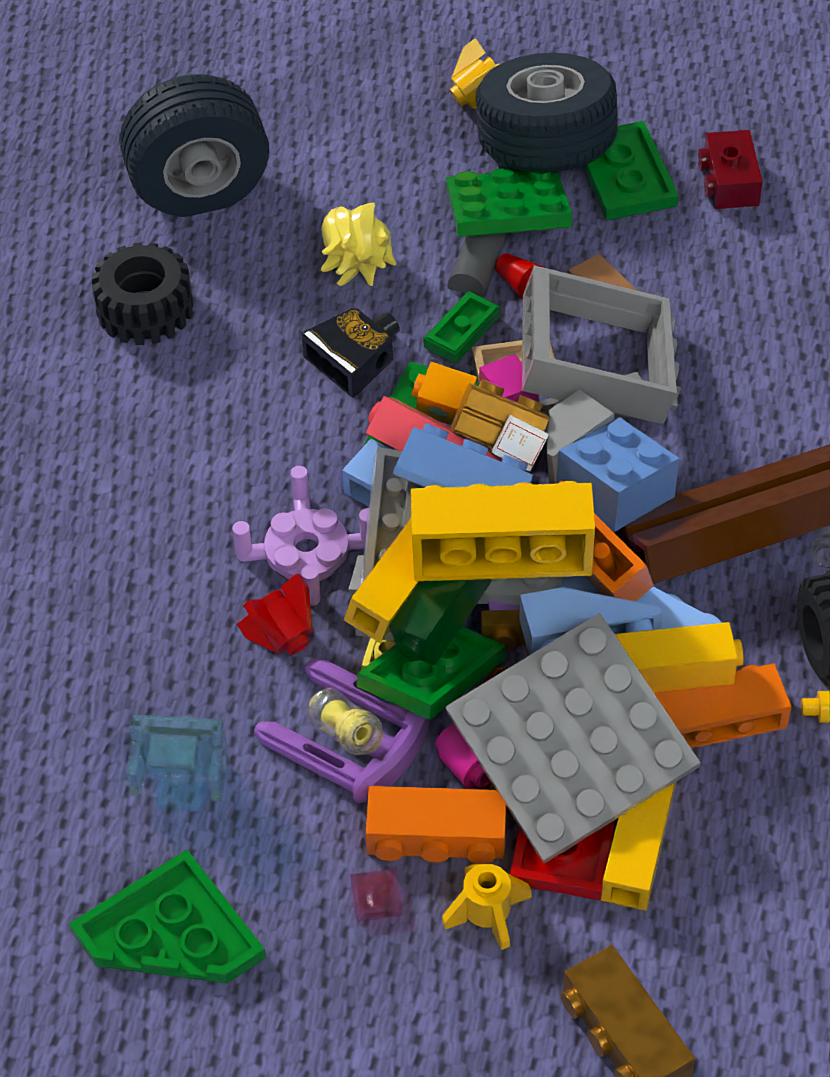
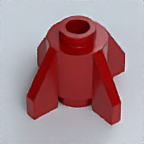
[237,574,314,656]

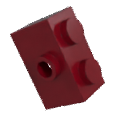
[698,130,763,209]

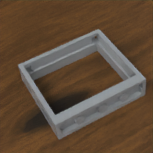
[522,265,681,425]

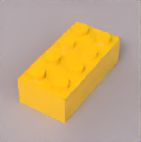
[411,481,595,581]

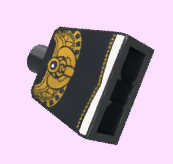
[301,308,400,398]

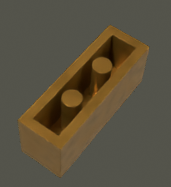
[560,944,695,1077]

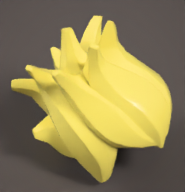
[321,203,397,286]

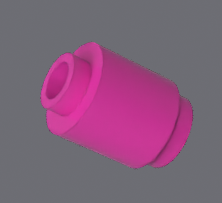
[435,724,491,789]

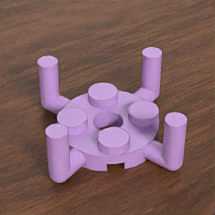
[232,466,369,606]

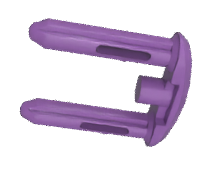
[254,659,430,803]

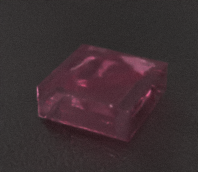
[350,869,403,922]

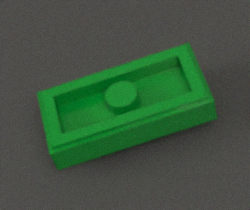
[423,291,501,364]

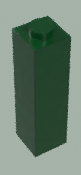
[389,579,492,666]

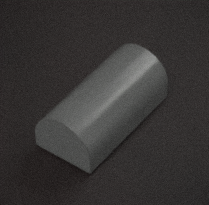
[448,233,505,297]

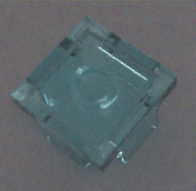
[127,714,230,810]

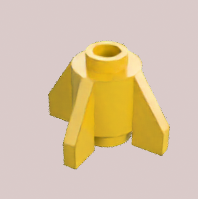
[449,38,500,109]
[442,864,532,950]

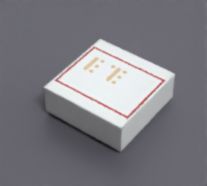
[491,415,549,472]

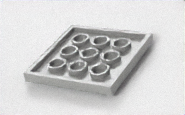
[445,613,701,864]

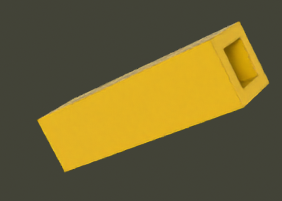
[344,518,419,643]
[615,622,743,692]
[601,782,677,911]

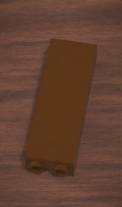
[616,444,830,584]

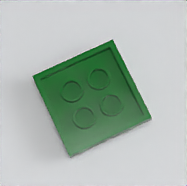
[446,168,572,237]

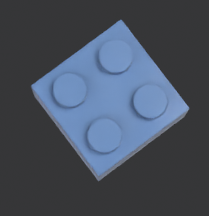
[556,417,679,532]

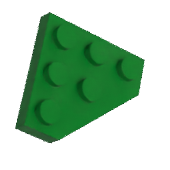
[69,850,266,984]

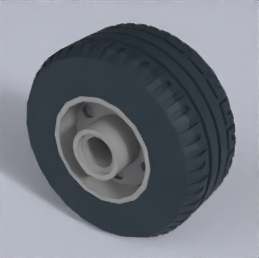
[476,53,618,173]
[119,74,270,217]

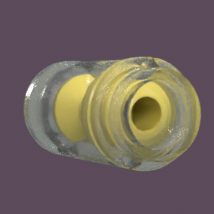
[307,688,383,755]

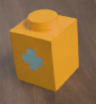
[411,362,477,425]

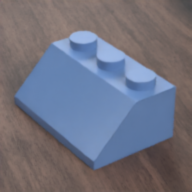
[392,423,533,487]

